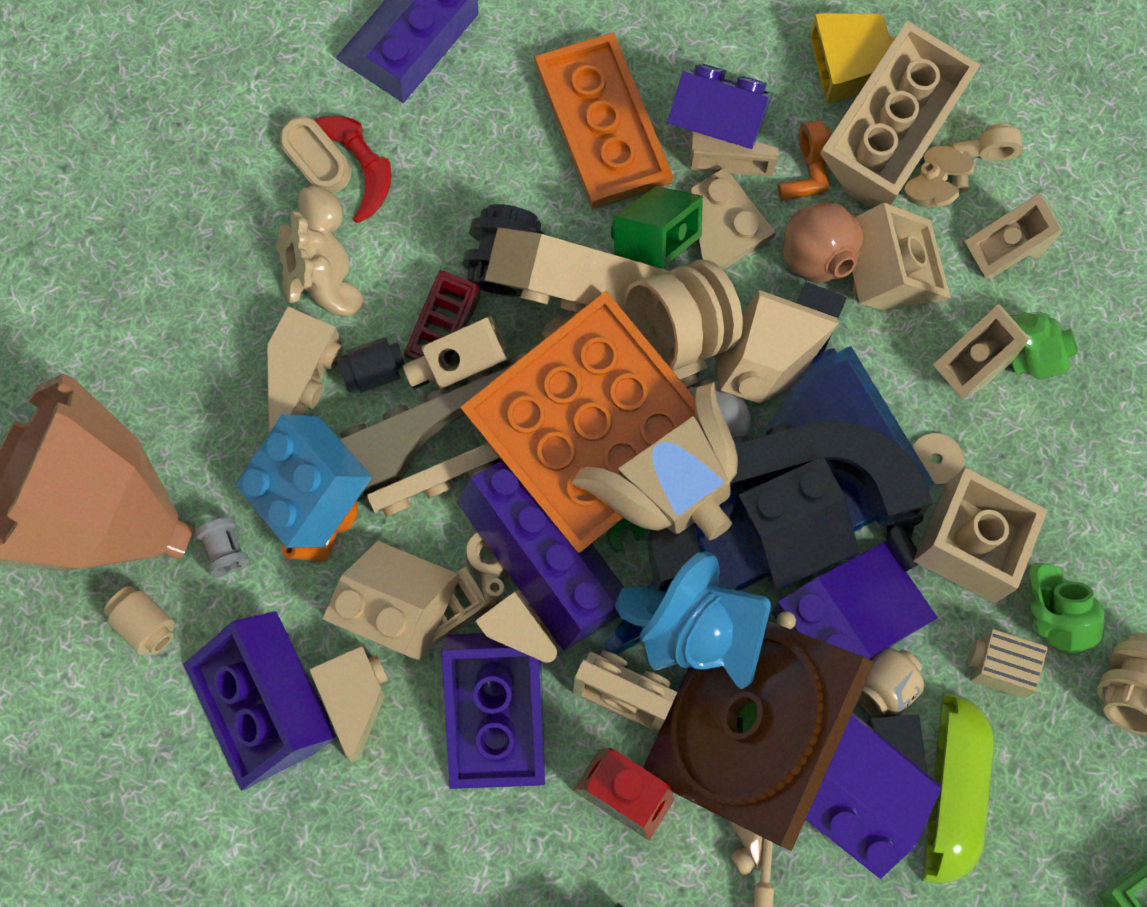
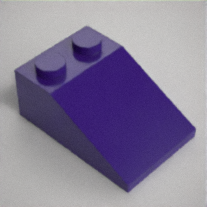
[771,541,938,659]
[441,633,545,789]

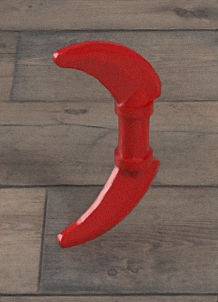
[313,115,392,223]

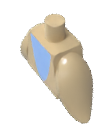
[570,382,738,540]

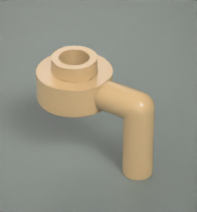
[950,123,1023,192]
[465,532,506,608]

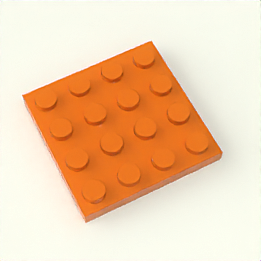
[460,291,695,553]

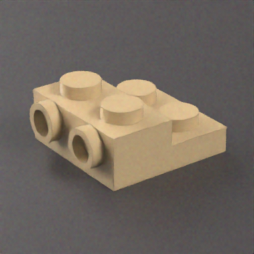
[573,651,677,733]

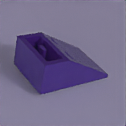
[667,63,773,149]

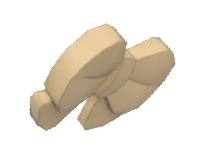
[905,146,975,208]

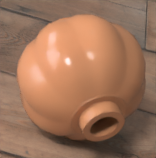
[782,202,864,284]

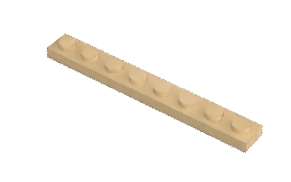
[366,359,708,517]

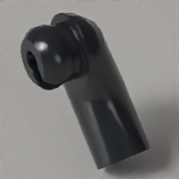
[885,515,924,572]

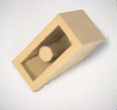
[933,304,1030,399]
[309,646,388,763]

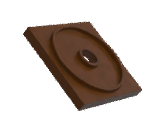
[643,621,874,851]

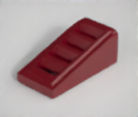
[404,270,480,364]

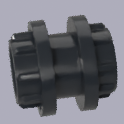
[462,204,545,297]

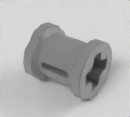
[195,517,250,577]

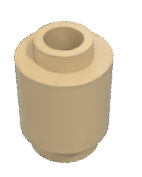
[104,586,175,655]

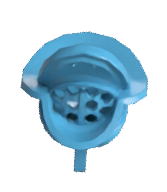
[615,551,771,689]

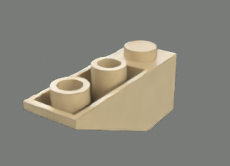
[267,307,343,432]

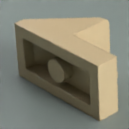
[965,193,1063,279]

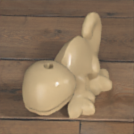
[276,186,364,317]

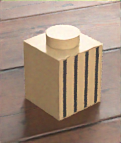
[967,629,1048,699]

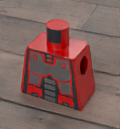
[573,748,675,841]

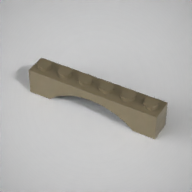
[340,351,530,499]

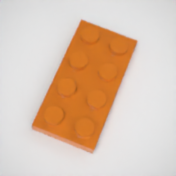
[534,32,673,209]

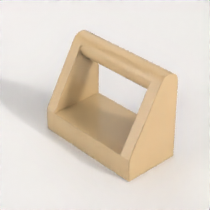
[476,589,560,663]

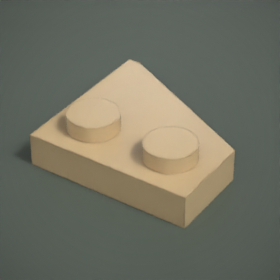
[690,167,776,270]

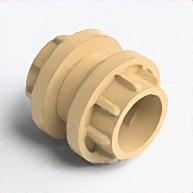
[1097,633,1147,735]

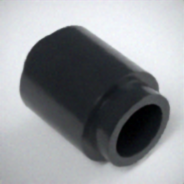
[336,337,405,393]

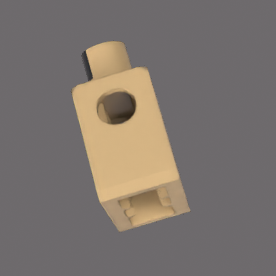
[403,315,511,390]

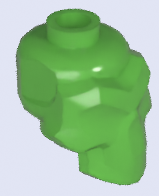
[1010,312,1078,380]
[1029,563,1105,654]

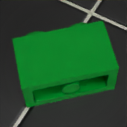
[611,186,703,269]

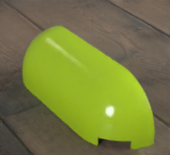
[922,693,994,884]

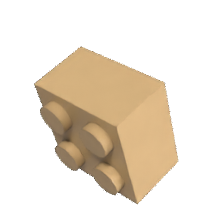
[913,467,1048,604]

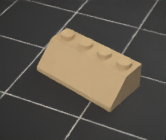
[820,20,980,209]

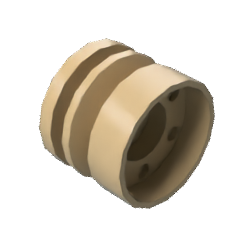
[623,259,743,371]

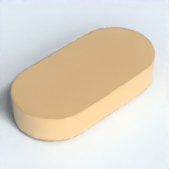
[280,117,352,193]

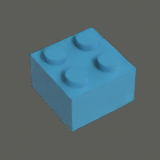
[235,414,373,548]

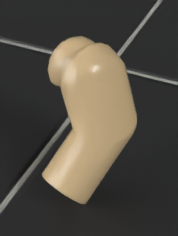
[729,821,764,876]

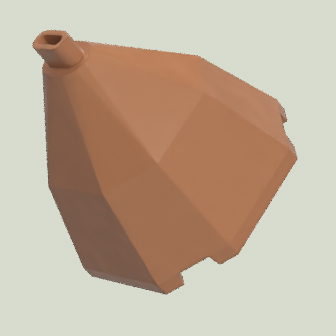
[0,374,194,571]

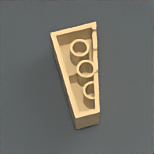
[485,227,670,313]

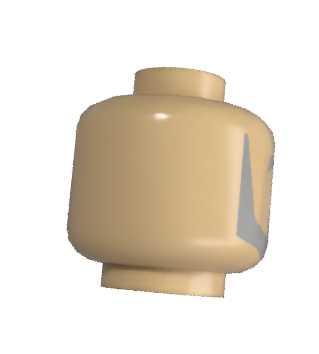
[857,648,924,718]

